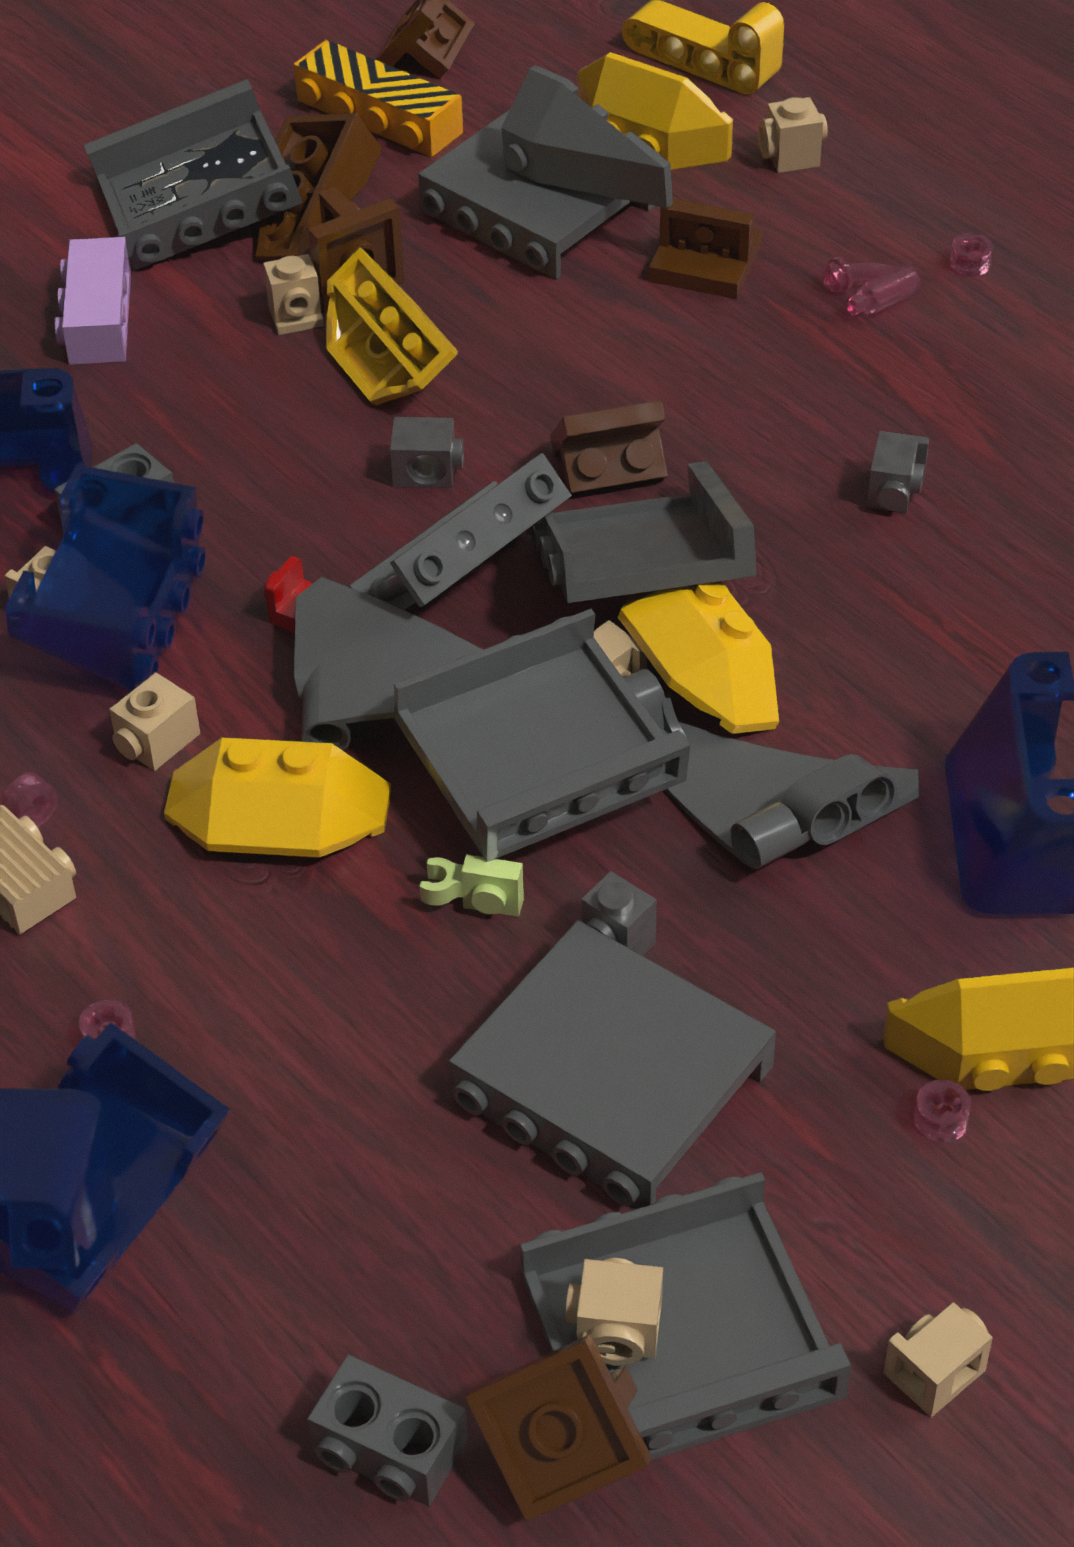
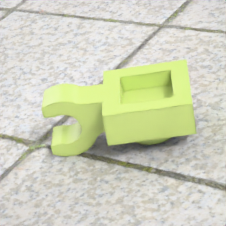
[420,854,524,917]

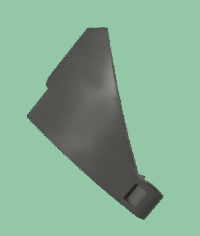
[294,577,483,750]
[623,668,919,870]

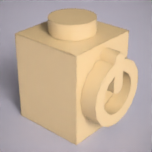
[758,97,828,173]
[565,1258,663,1366]

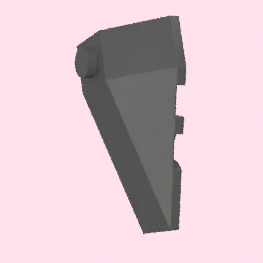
[501,65,673,208]

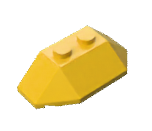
[577,52,733,170]
[326,247,458,406]
[618,581,779,734]
[164,737,391,857]
[883,968,1074,1091]

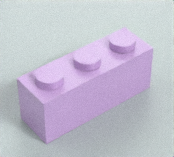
[55,237,131,365]

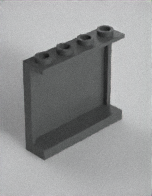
[418,110,654,281]
[526,461,757,603]
[394,609,690,862]
[449,920,776,1209]
[520,1172,851,1460]

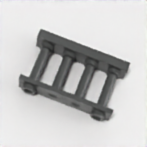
[347,452,572,610]

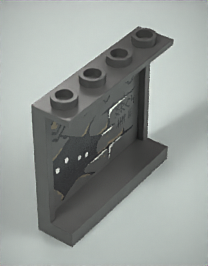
[84,79,303,271]

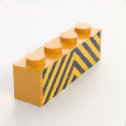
[294,40,463,158]

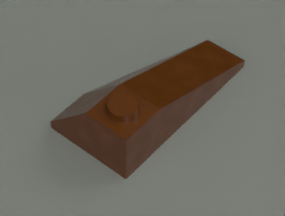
[256,113,382,262]

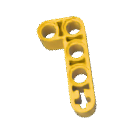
[621,0,784,95]

